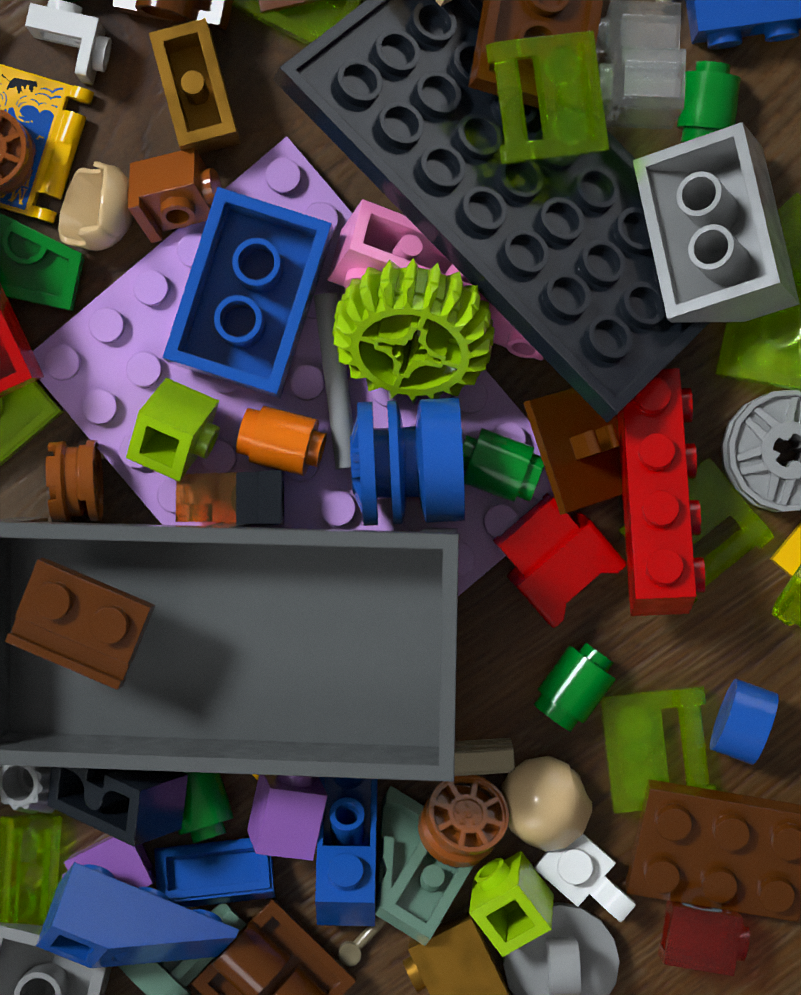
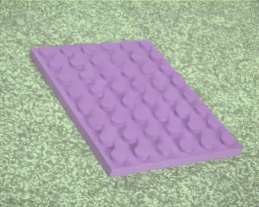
[33,136,555,596]

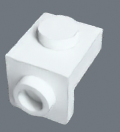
[25,0,111,85]

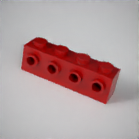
[617,368,705,616]

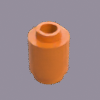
[236,406,327,476]

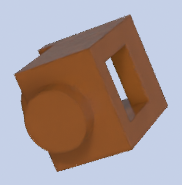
[128,147,222,243]

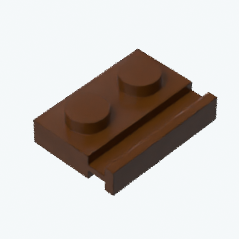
[5,557,155,690]

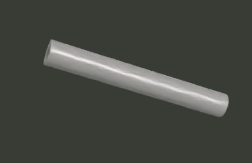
[314,293,354,469]

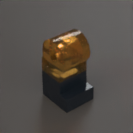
[175,470,284,525]

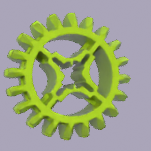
[332,258,495,404]

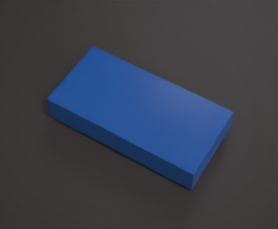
[154,838,276,908]

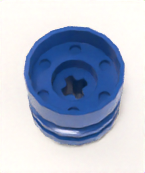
[350,398,465,526]

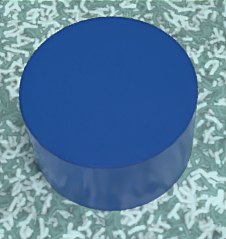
[710,679,779,765]

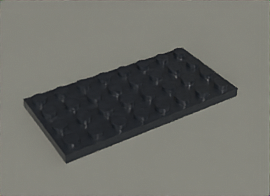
[273,0,710,423]

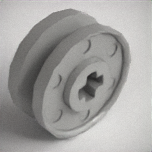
[720,389,801,512]

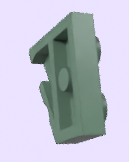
[375,786,473,946]

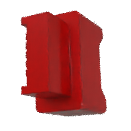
[493,493,627,628]

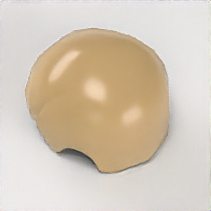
[58,161,134,251]
[501,756,592,852]

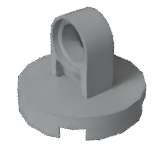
[503,902,620,995]

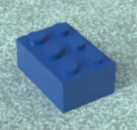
[162,187,334,399]

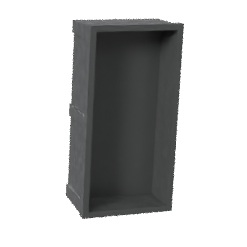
[0,517,459,782]

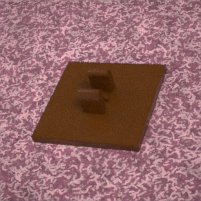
[523,388,622,515]

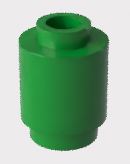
[677,61,741,143]
[463,428,544,502]
[533,643,616,732]
[177,772,234,843]

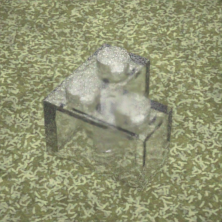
[593,0,686,129]

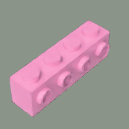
[327,199,544,361]

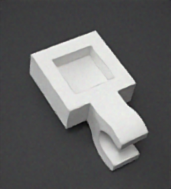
[534,834,636,922]

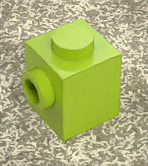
[126,378,220,482]
[469,851,554,957]

